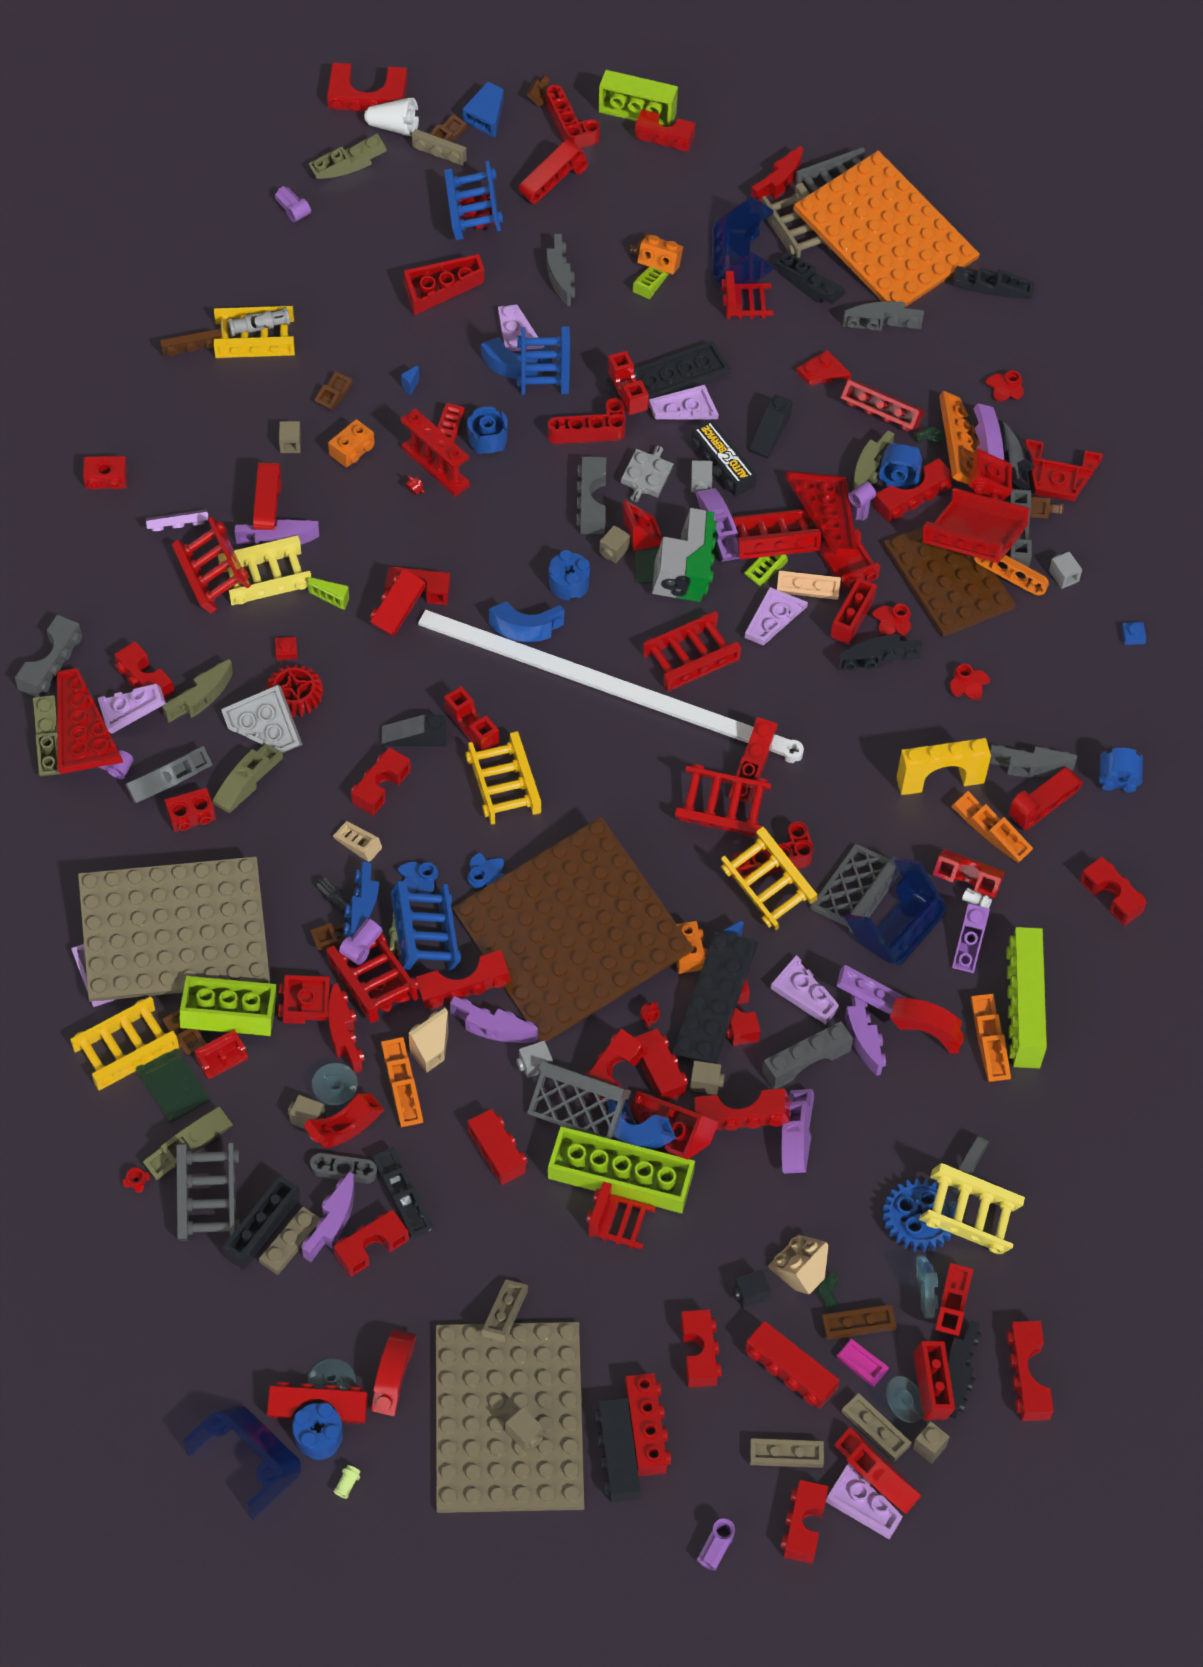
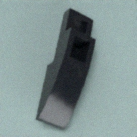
[775,252,845,304]
[998,420,1035,490]
[838,634,922,671]
[948,1320,982,1419]

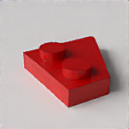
[796,350,851,385]

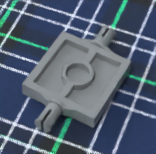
[621,446,674,502]

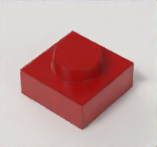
[275,637,297,660]

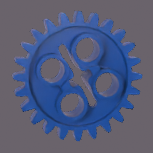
[882,1178,956,1252]

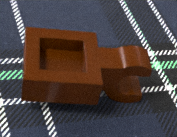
[526,74,550,107]
[1030,496,1064,519]

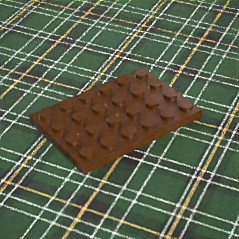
[883,522,1016,637]

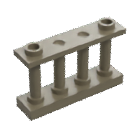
[759,183,832,258]

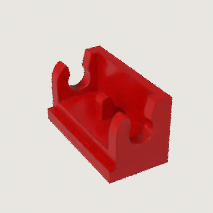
[194,1029,248,1080]

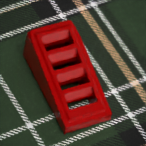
[437,403,465,442]

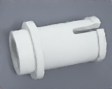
[962,887,992,909]

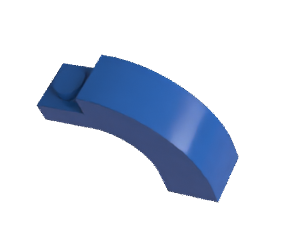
[481,337,552,379]
[489,601,565,642]
[606,1099,676,1149]

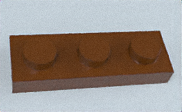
[160,329,221,356]
[821,1305,897,1340]

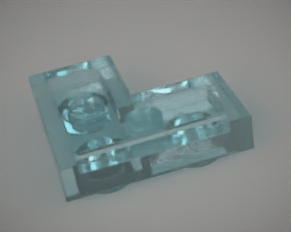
[916,1256,938,1318]

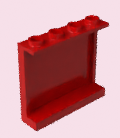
[923,488,1029,563]

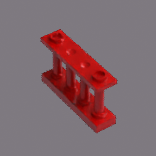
[400,408,470,497]
[732,509,821,559]
[172,517,251,614]
[643,611,741,692]
[675,764,771,837]
[326,933,419,1023]

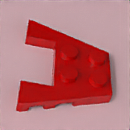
[1025,439,1103,502]

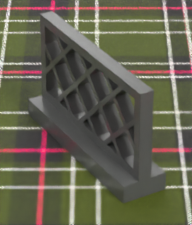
[811,844,901,935]
[527,1061,631,1140]

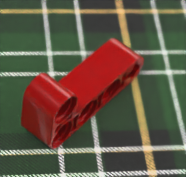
[546,85,600,148]
[518,140,588,204]
[547,398,626,444]
[253,462,281,530]
[1009,767,1083,831]
[730,822,813,879]

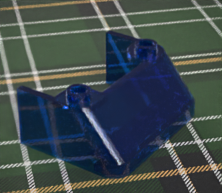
[712,196,774,284]
[844,858,946,965]
[183,1405,302,1520]

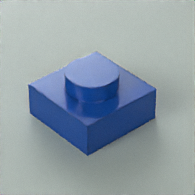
[1122,622,1146,645]

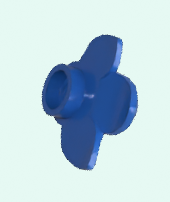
[468,853,505,888]
[398,862,438,894]

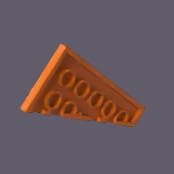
[939,391,980,484]

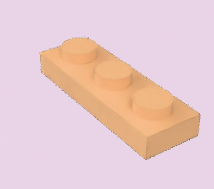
[777,571,841,600]

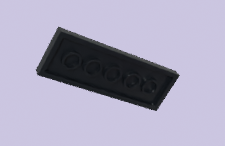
[606,341,730,411]
[672,931,758,1064]

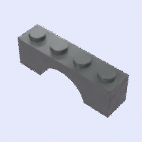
[576,456,606,535]
[1008,489,1032,567]
[15,615,82,697]
[762,1021,853,1089]

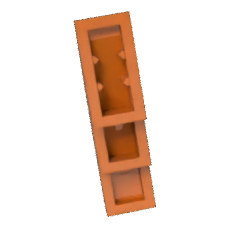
[951,791,1033,863]
[970,994,1011,1082]
[381,1037,424,1128]

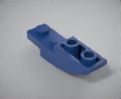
[343,862,379,937]

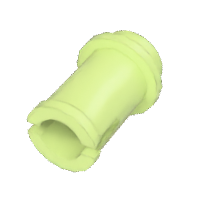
[333,1465,360,1499]

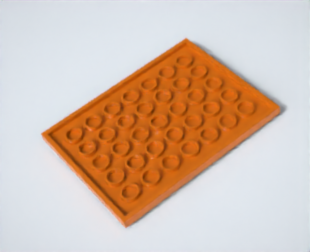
[793,150,980,307]

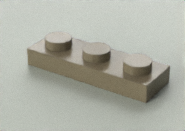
[412,129,467,166]
[259,1207,321,1275]
[482,1279,528,1342]
[841,1393,912,1462]
[750,1438,824,1468]

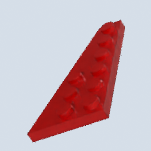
[785,471,858,557]
[57,668,123,774]

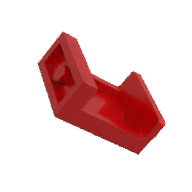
[820,529,881,591]

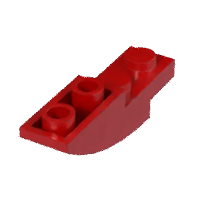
[751,146,803,205]
[729,717,778,804]
[329,983,365,1074]
[834,1427,922,1514]

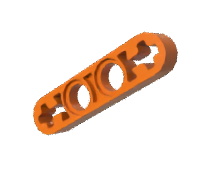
[974,555,1049,595]

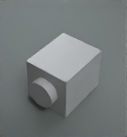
[691,461,712,492]
[1049,552,1082,589]
[516,1040,553,1078]

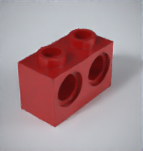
[165,788,216,832]

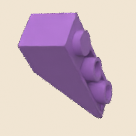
[952,903,990,973]

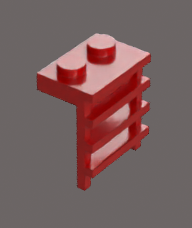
[722,271,774,319]
[586,1182,656,1250]

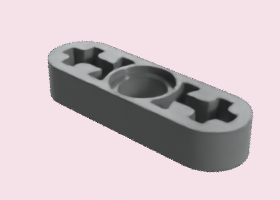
[948,1136,989,1195]
[310,1153,377,1184]

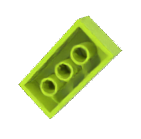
[599,70,678,127]
[180,976,276,1036]

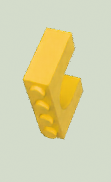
[896,738,991,795]

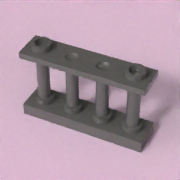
[795,147,865,193]
[177,1143,240,1241]

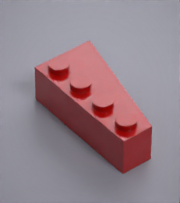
[404,254,484,316]

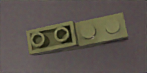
[308,133,387,179]
[853,430,895,490]
[162,659,233,723]
[33,695,60,776]
[212,744,283,813]
[143,1107,233,1181]

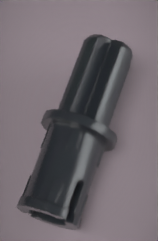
[316,877,350,914]

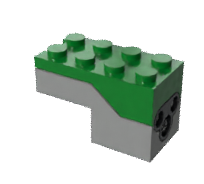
[652,508,717,602]

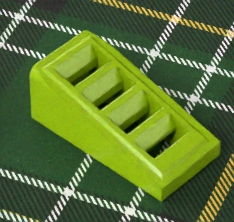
[633,267,669,300]
[744,555,788,587]
[307,577,349,610]

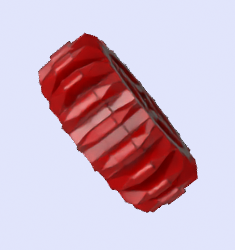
[266,664,323,718]

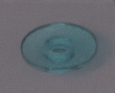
[312,1063,358,1105]
[308,1359,356,1404]
[886,1376,923,1423]

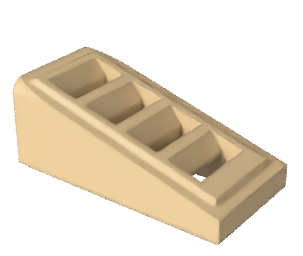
[333,821,382,862]

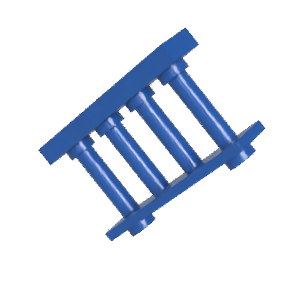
[444,161,503,240]
[517,327,570,395]
[391,881,461,972]

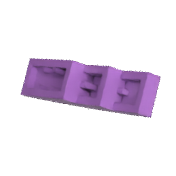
[973,403,1004,460]

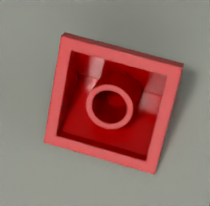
[623,500,663,551]

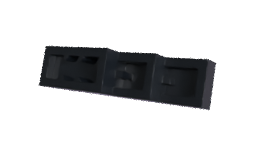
[952,265,1034,299]
[372,1147,433,1239]

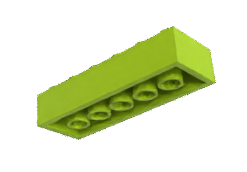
[1006,927,1047,1068]
[548,1126,695,1213]

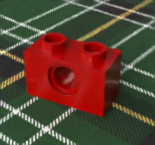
[83,456,127,489]

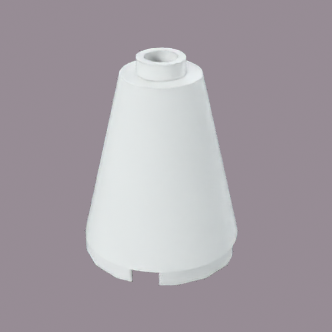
[364,98,419,136]

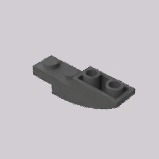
[547,234,575,306]
[843,301,924,331]
[989,745,1077,777]
[125,746,213,803]

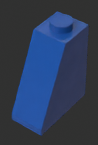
[463,82,504,138]

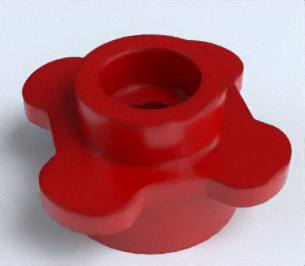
[405,475,425,495]
[639,1001,660,1027]
[123,1167,150,1193]

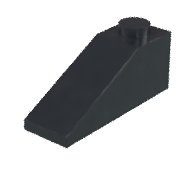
[749,394,793,459]
[382,715,446,747]

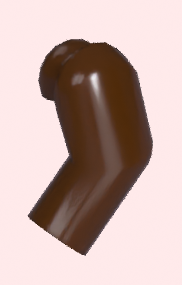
[629,232,651,256]

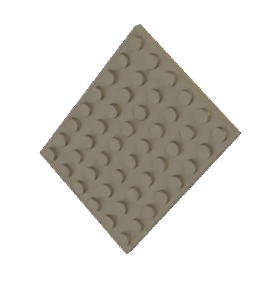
[78,857,270,1002]
[436,1322,584,1513]

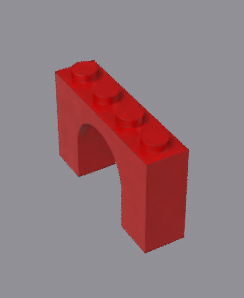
[327,63,407,111]

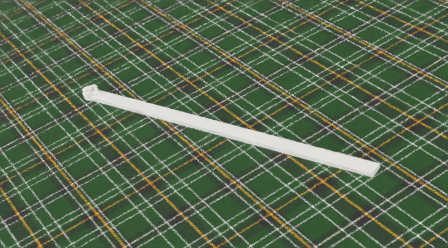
[418,610,804,763]

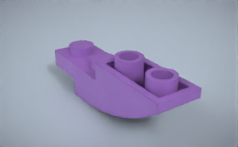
[696,488,739,562]
[235,519,320,545]
[845,994,886,1076]
[450,996,538,1043]
[782,1089,814,1174]
[302,1172,355,1262]

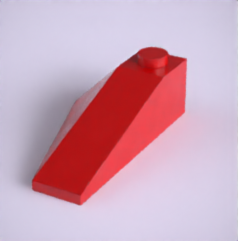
[630,1091,719,1160]

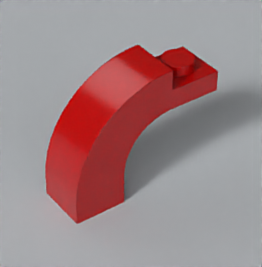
[890,998,964,1054]
[303,1093,384,1148]
[935,1263,973,1336]
[371,1329,417,1416]

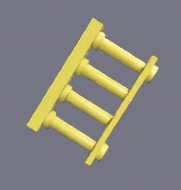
[218,535,311,606]
[919,1163,1025,1254]

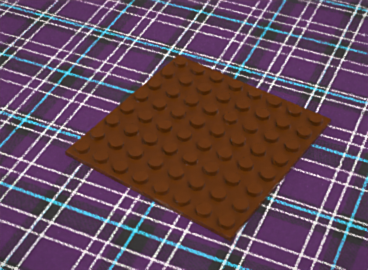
[452,817,694,1043]

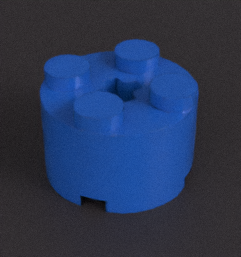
[467,407,508,454]
[879,443,923,490]
[548,550,590,600]
[1099,748,1143,793]
[293,1403,343,1460]

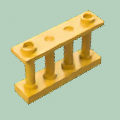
[214,306,295,358]
[465,731,541,825]
[721,827,818,931]
[70,997,179,1091]

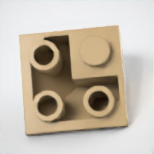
[409,1008,449,1073]
[768,1234,829,1294]

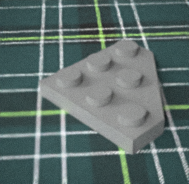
[221,685,303,753]

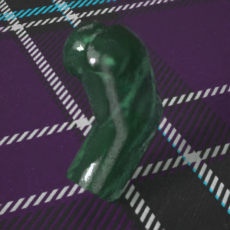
[913,427,944,442]
[818,1273,839,1309]

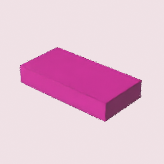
[836,1339,889,1387]

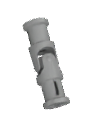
[228,307,290,336]

